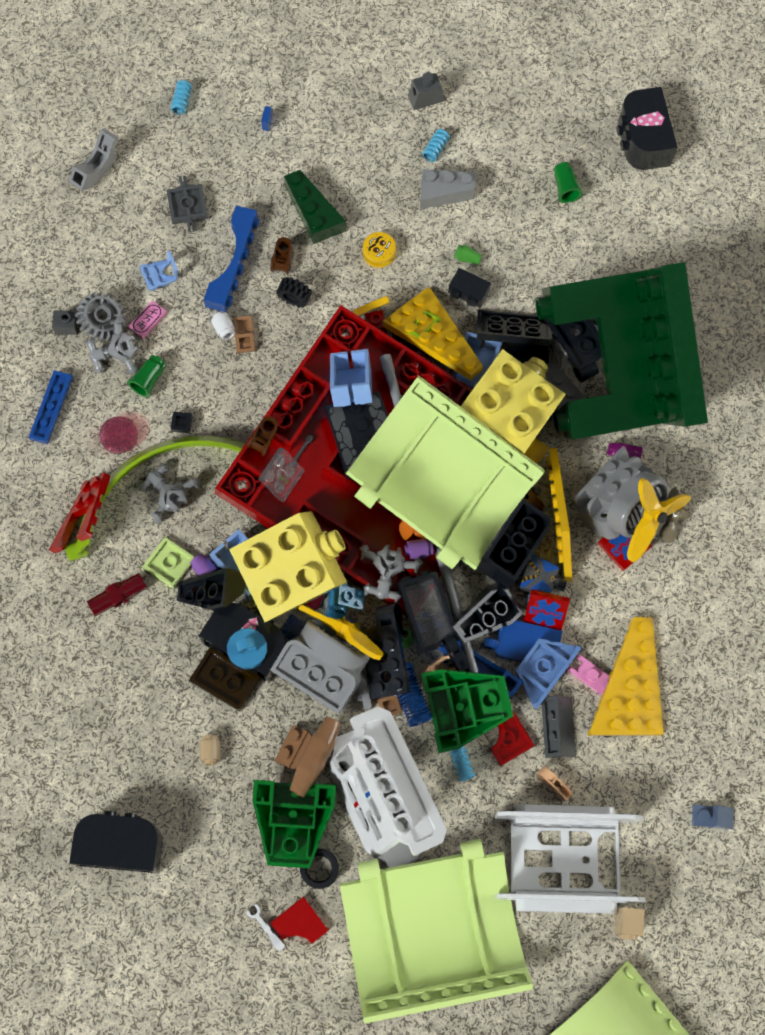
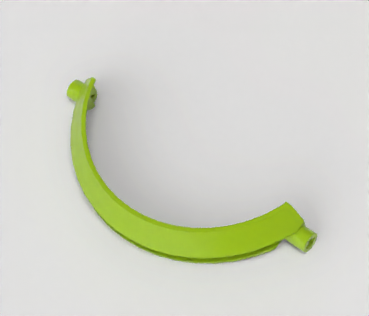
[65,436,287,562]

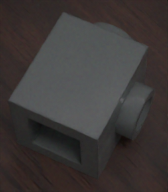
[52,310,81,335]

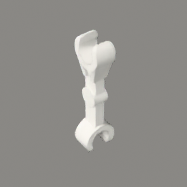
[246,904,285,951]

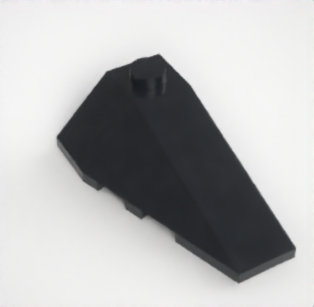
[177,568,246,611]
[451,583,524,643]

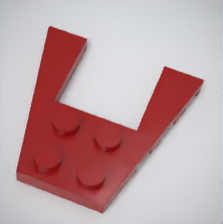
[49,472,111,553]

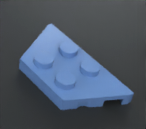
[515,638,581,709]

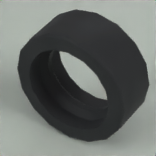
[300,848,339,889]

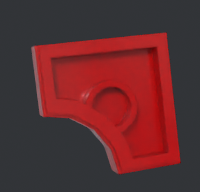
[490,711,535,767]
[271,896,329,944]

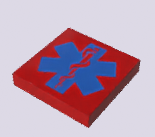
[597,534,652,571]
[523,589,570,631]

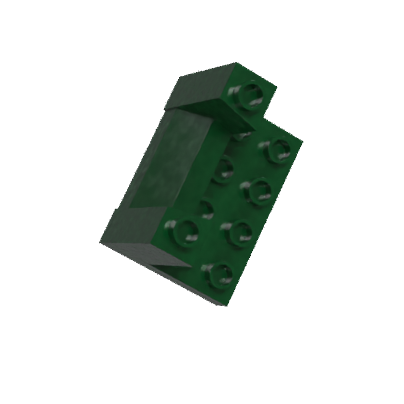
[535,262,708,439]

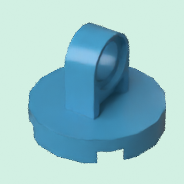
[227,628,268,669]

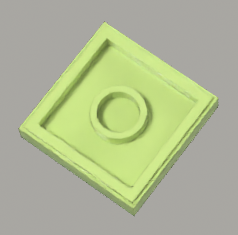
[142,537,195,589]

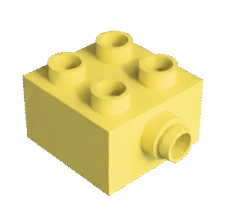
[461,349,566,454]
[229,511,347,622]

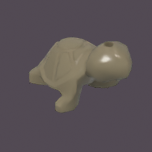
[659,487,689,543]

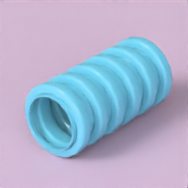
[170,80,192,114]
[422,129,450,162]
[450,746,475,782]

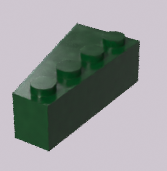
[284,170,346,244]

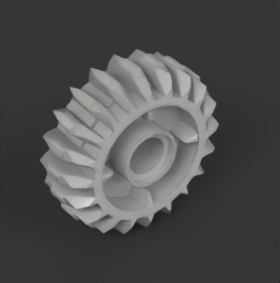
[75,292,126,342]

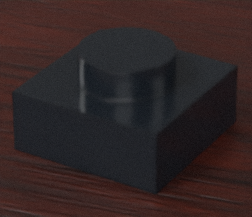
[171,412,193,434]

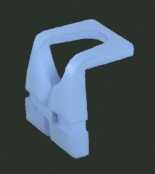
[140,251,178,291]

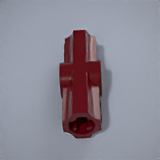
[87,573,147,617]

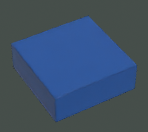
[261,106,272,131]

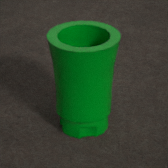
[554,162,583,203]
[127,355,166,397]

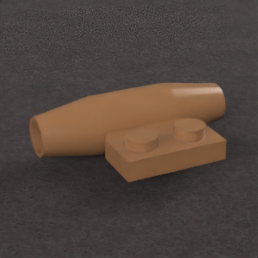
[274,717,341,797]

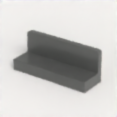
[541,695,576,758]

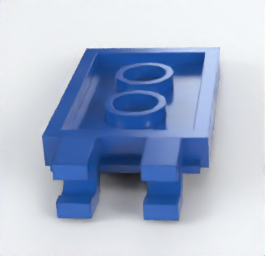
[482,620,562,662]

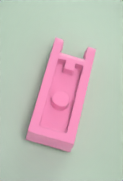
[567,654,609,696]

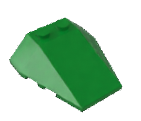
[421,669,513,754]
[252,780,336,868]

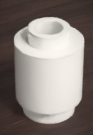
[211,312,235,340]

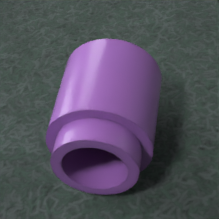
[403,539,433,561]
[190,553,219,576]

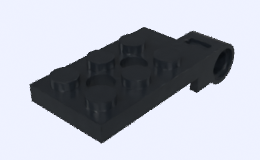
[360,603,411,699]

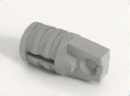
[356,673,372,710]

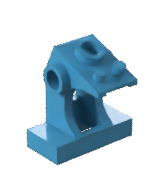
[326,584,364,619]

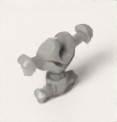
[84,316,140,375]
[138,462,201,524]
[360,544,423,603]

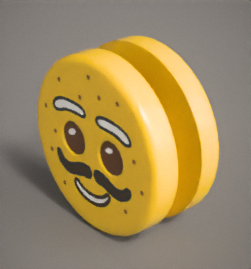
[363,232,396,268]

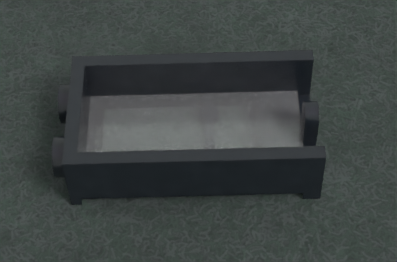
[397,570,459,654]

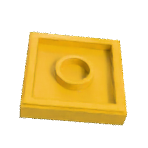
[351,296,390,316]

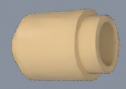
[200,735,221,766]

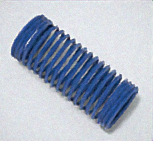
[388,662,433,727]

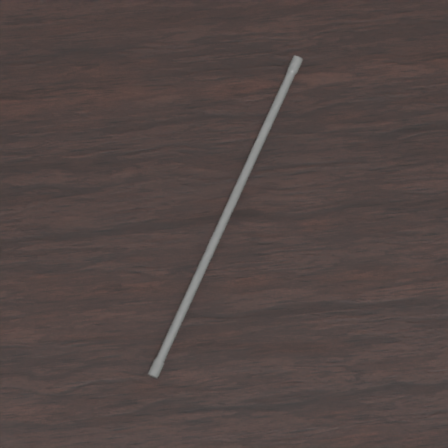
[380,354,479,673]

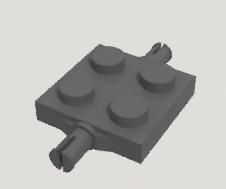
[166,175,208,232]

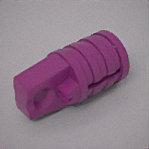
[607,443,643,459]

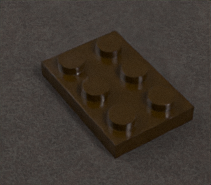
[188,647,261,712]

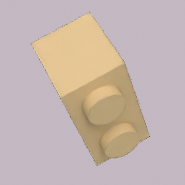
[615,907,645,941]

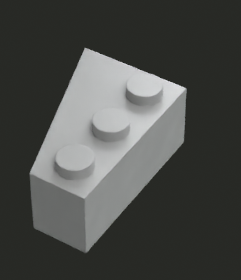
[420,169,476,211]

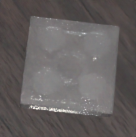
[258,447,305,502]

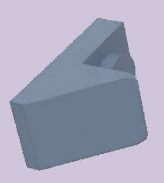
[692,805,733,830]

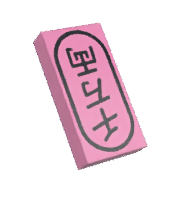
[128,301,167,339]

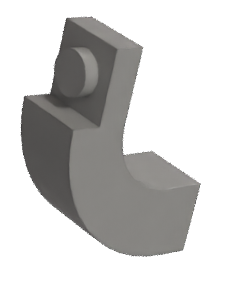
[69,128,119,191]

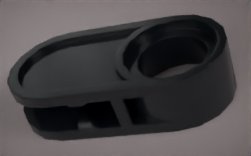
[442,634,469,672]

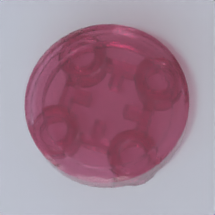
[99,416,138,454]

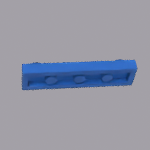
[29,370,73,445]

